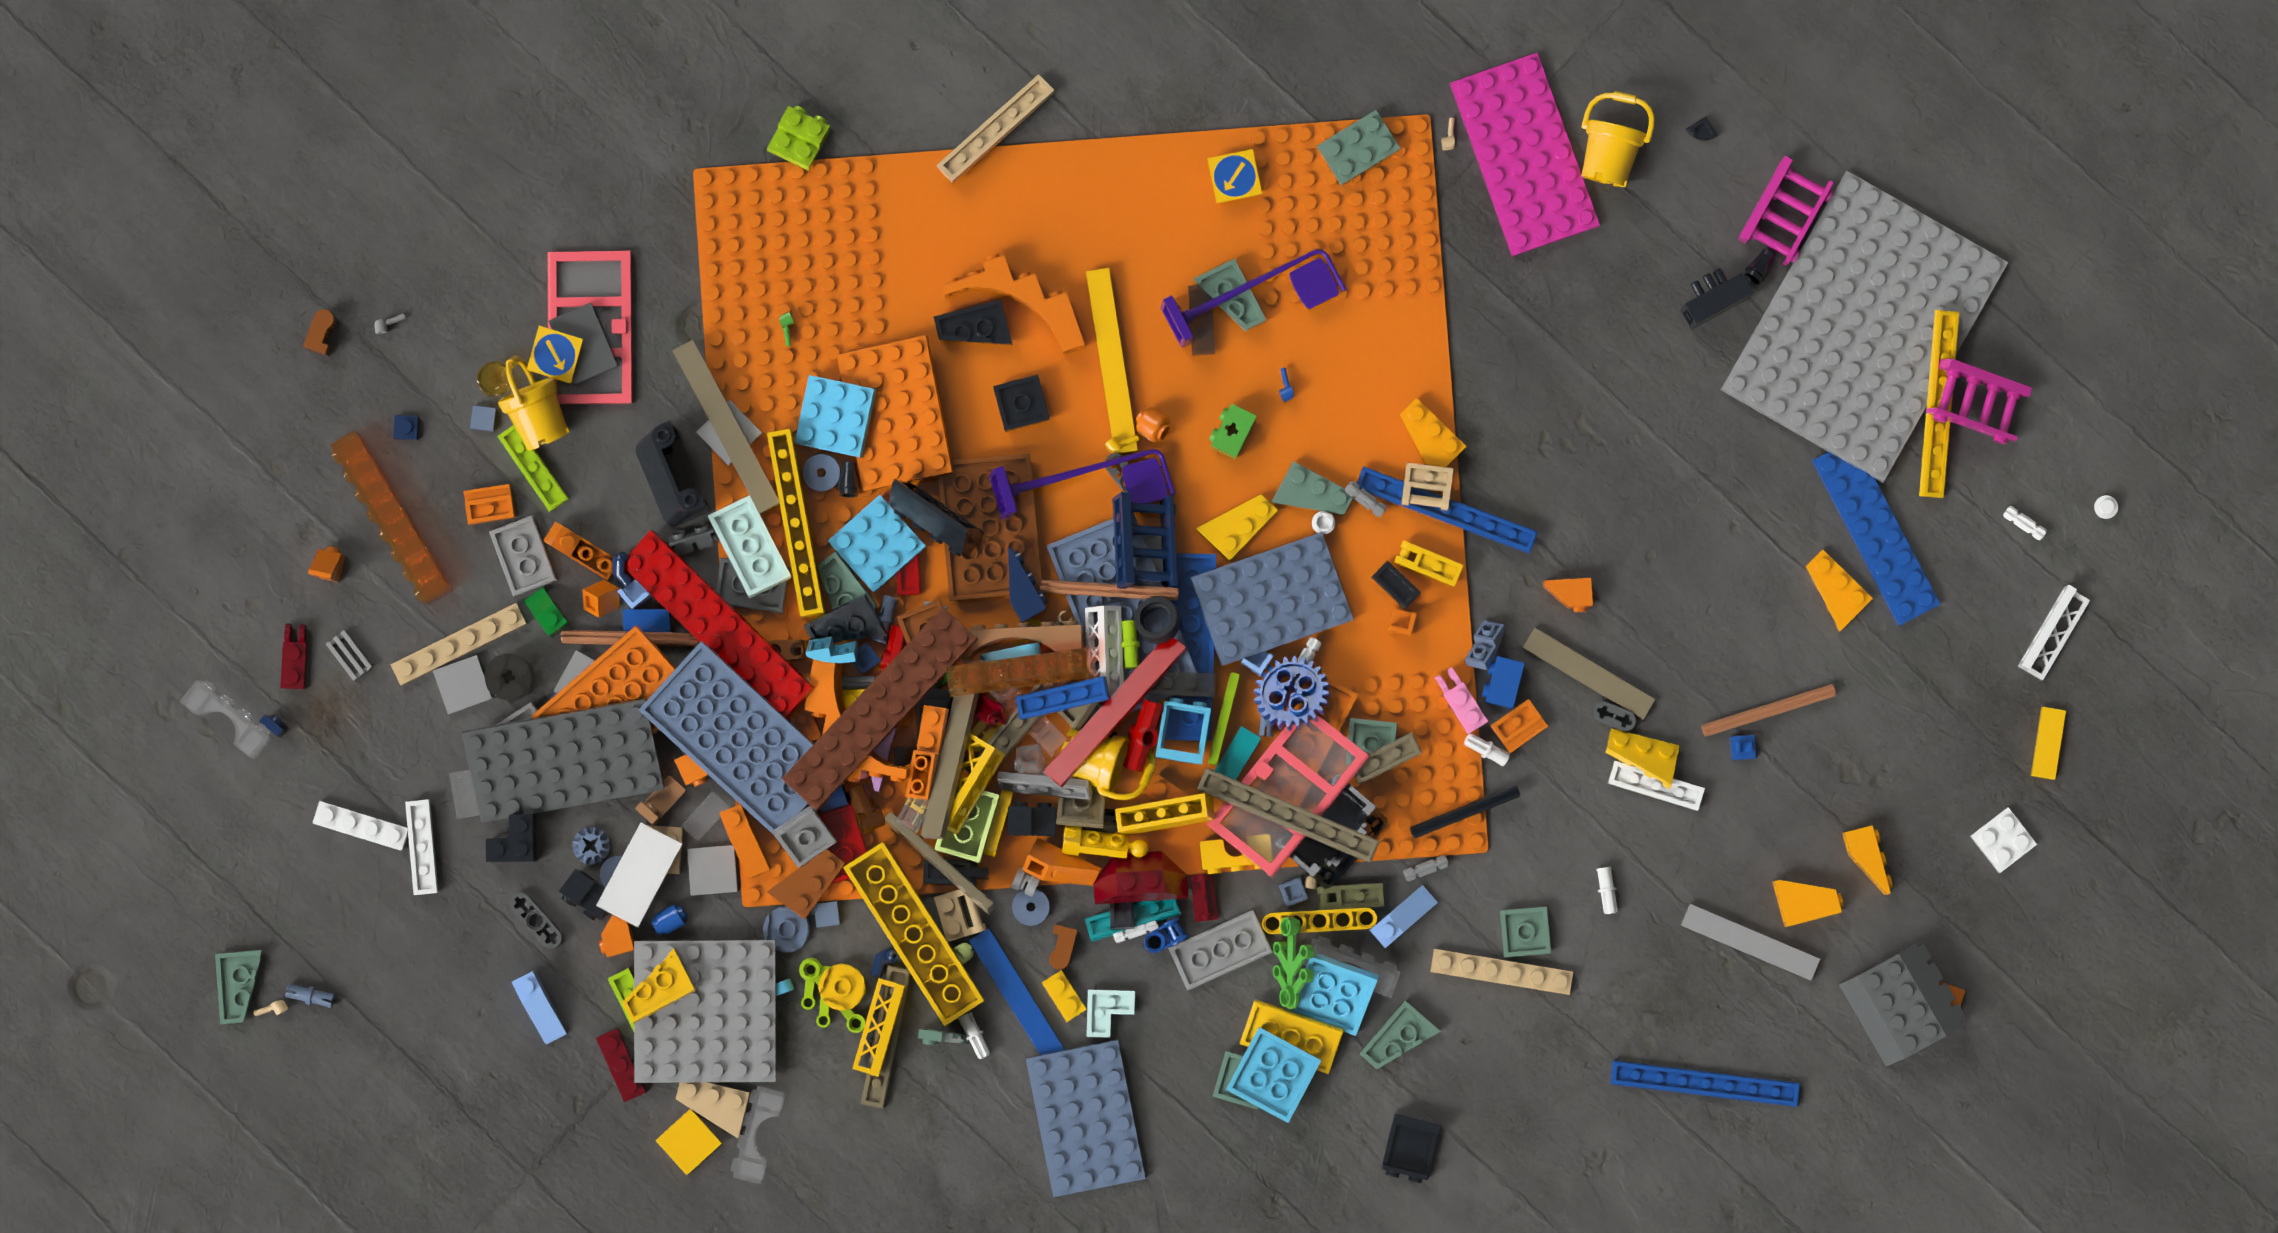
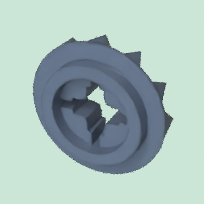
[573,827,610,864]

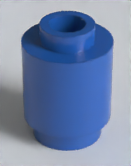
[651,904,688,935]

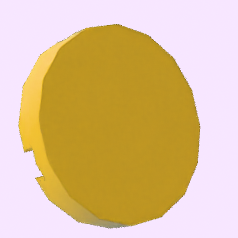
[818,964,866,1011]

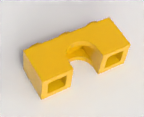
[1200,834,1273,874]

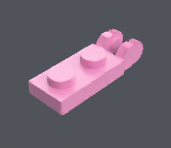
[1435,667,1488,734]

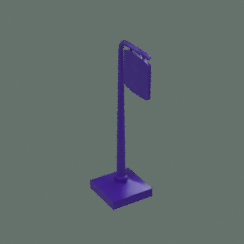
[1160,249,1346,348]
[989,449,1175,520]

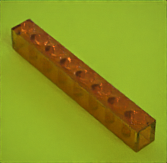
[330,431,453,605]

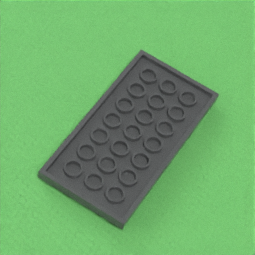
[462,698,665,823]

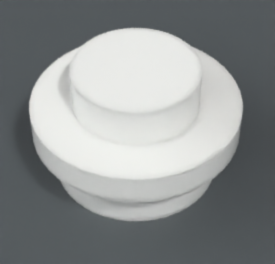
[2094,495,2118,519]
[1312,511,1335,535]

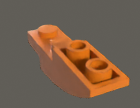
[906,705,949,800]

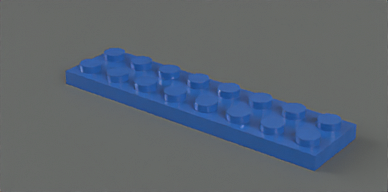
[1812,452,1941,626]
[1165,553,1216,741]

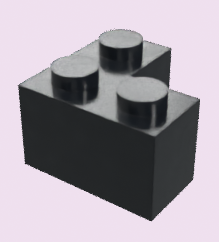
[1008,802,1056,836]
[486,814,537,863]
[559,869,607,921]

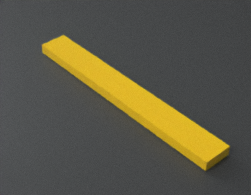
[1086,268,1138,454]
[1919,310,1960,498]

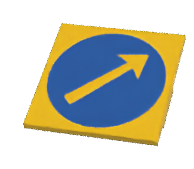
[1207,149,1262,203]
[527,325,583,384]

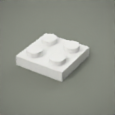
[1970,807,2037,873]

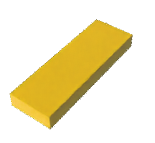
[2031,707,2066,780]

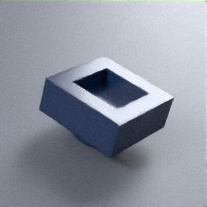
[393,415,419,440]
[853,642,882,675]
[259,714,287,737]

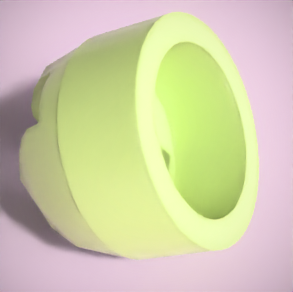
[953,943,974,964]

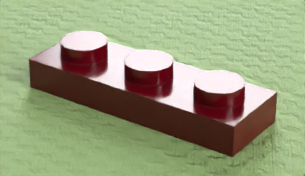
[596,1028,646,1102]

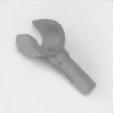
[374,313,406,334]

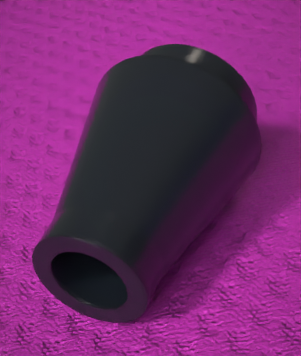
[1744,249,1775,285]
[837,462,860,498]

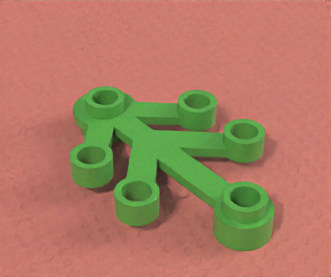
[1273,917,1314,1009]

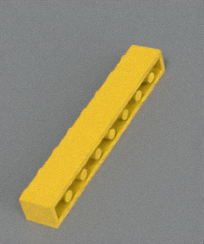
[767,429,825,618]

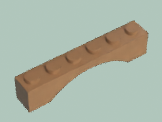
[962,621,1085,659]

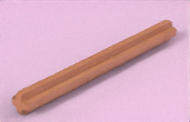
[1040,580,1179,601]
[561,630,700,647]
[1701,684,1836,737]

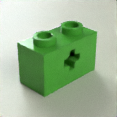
[1209,403,1257,460]

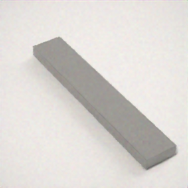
[1680,904,1820,981]

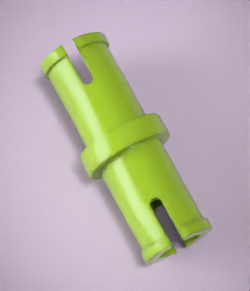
[1121,620,1140,669]

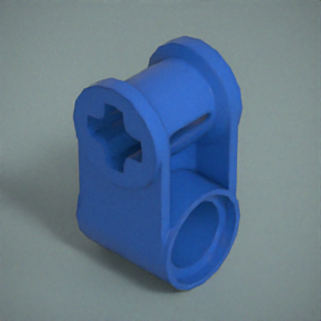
[1144,916,1190,953]

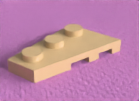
[676,1082,750,1138]

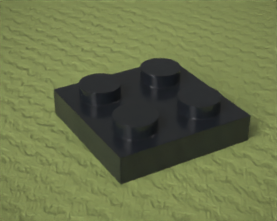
[993,374,1050,432]

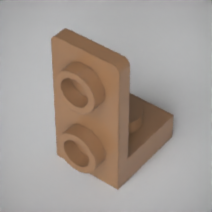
[635,776,686,825]

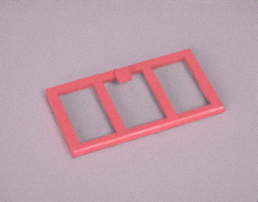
[548,251,632,405]
[1206,704,1370,877]

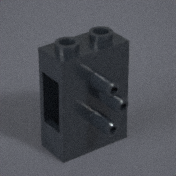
[1680,268,1754,330]

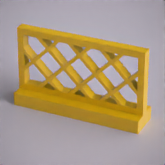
[909,733,1006,835]

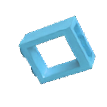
[1155,698,1211,765]

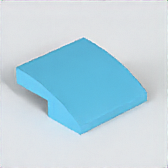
[806,636,859,663]

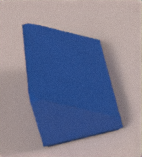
[623,609,671,632]

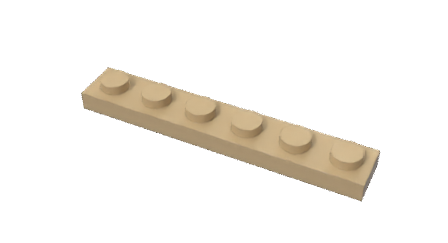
[937,74,1055,184]
[390,603,527,686]
[1430,949,1573,995]

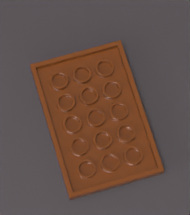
[938,453,1042,601]

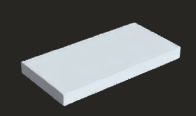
[596,823,682,927]

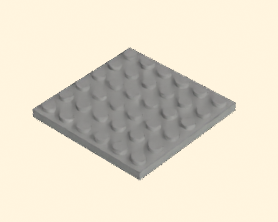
[634,940,776,1083]

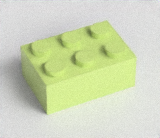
[934,784,1000,863]

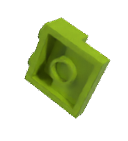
[767,106,830,171]

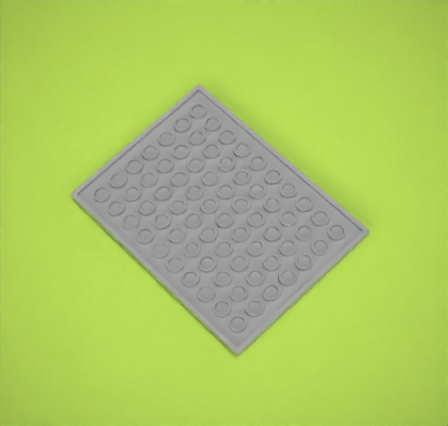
[1720,170,2008,483]

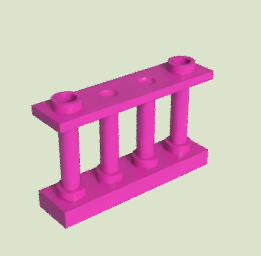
[1737,156,1834,266]
[1926,359,2032,444]

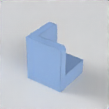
[617,579,653,610]
[1241,651,1274,676]

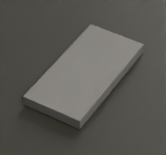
[1168,910,1273,991]

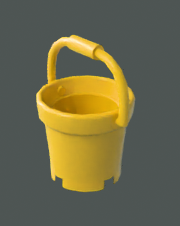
[1581,91,1655,188]
[498,355,570,451]
[1061,728,1156,800]

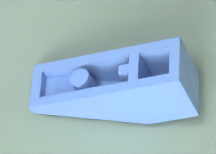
[1369,885,1438,948]
[512,971,567,1045]

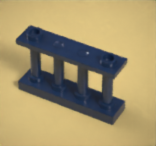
[1112,492,1180,589]

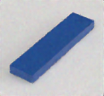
[1016,676,1111,720]

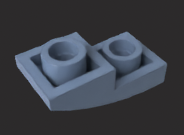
[1465,620,1505,670]

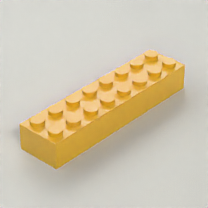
[843,841,984,1026]

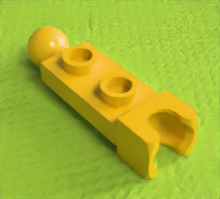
[1062,825,1149,858]

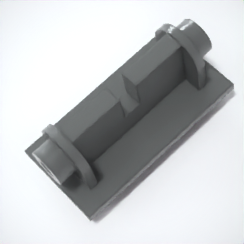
[669,523,718,556]

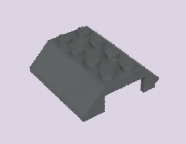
[1839,943,1966,1066]

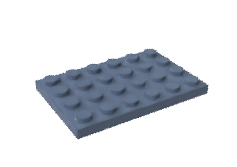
[1190,532,1354,666]
[1026,1040,1146,1197]

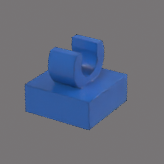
[1730,735,1756,760]

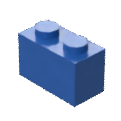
[1482,656,1524,710]

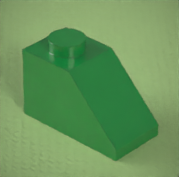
[524,587,571,638]

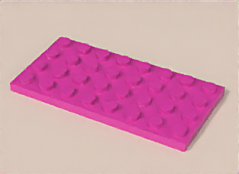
[1450,53,1600,257]

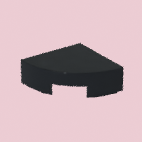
[1686,116,1718,141]

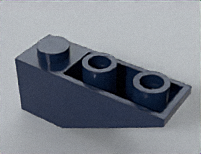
[1008,548,1048,623]

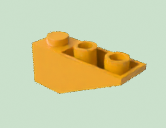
[1842,825,1893,895]

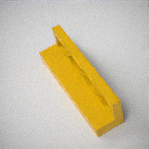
[852,978,906,1077]

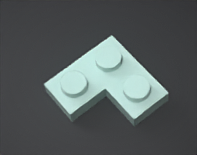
[1087,990,1135,1037]

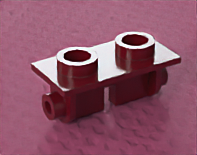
[974,693,1006,726]
[1190,874,1218,922]

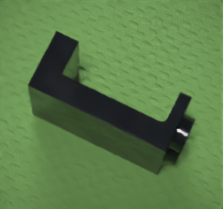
[1381,1113,1441,1183]

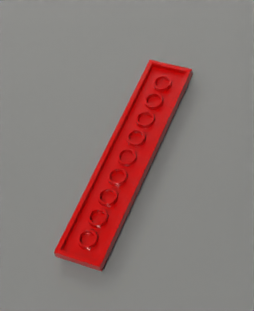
[625,530,815,719]

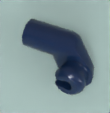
[871,948,899,977]

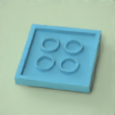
[794,375,877,458]
[828,495,926,594]
[1290,952,1379,1036]
[1226,1027,1321,1123]

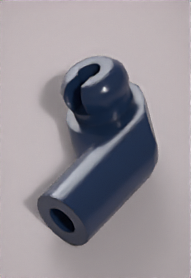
[612,552,633,588]

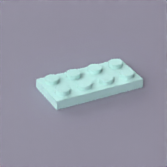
[708,495,791,599]

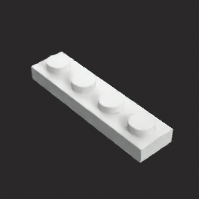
[1607,761,1705,811]
[405,800,438,895]
[313,801,408,851]

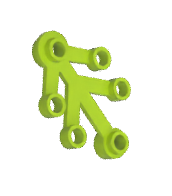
[799,958,867,1033]

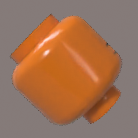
[1136,407,1171,442]

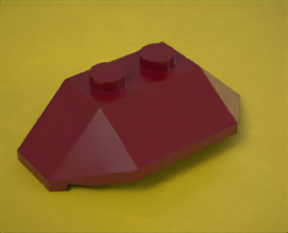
[1094,851,1188,905]

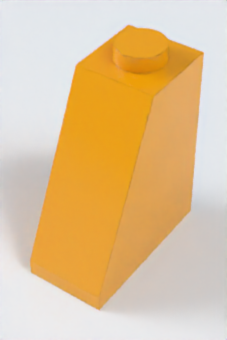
[1772,880,1844,927]

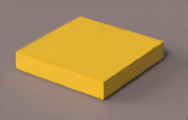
[655,1109,722,1175]

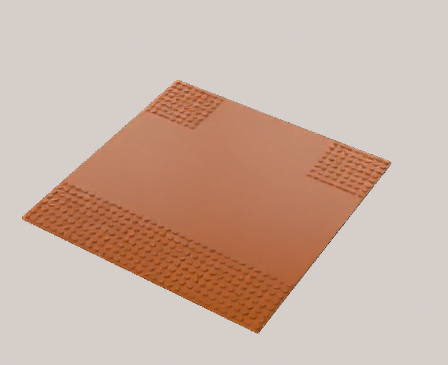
[693,114,1488,907]

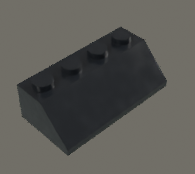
[889,479,984,557]

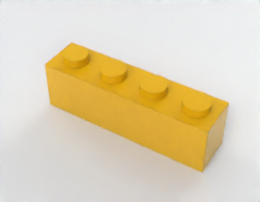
[1115,793,1215,835]

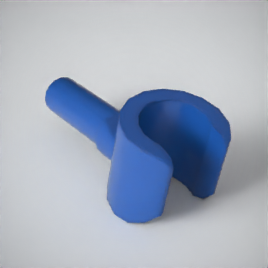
[1279,368,1294,402]

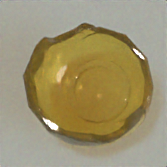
[476,361,515,396]

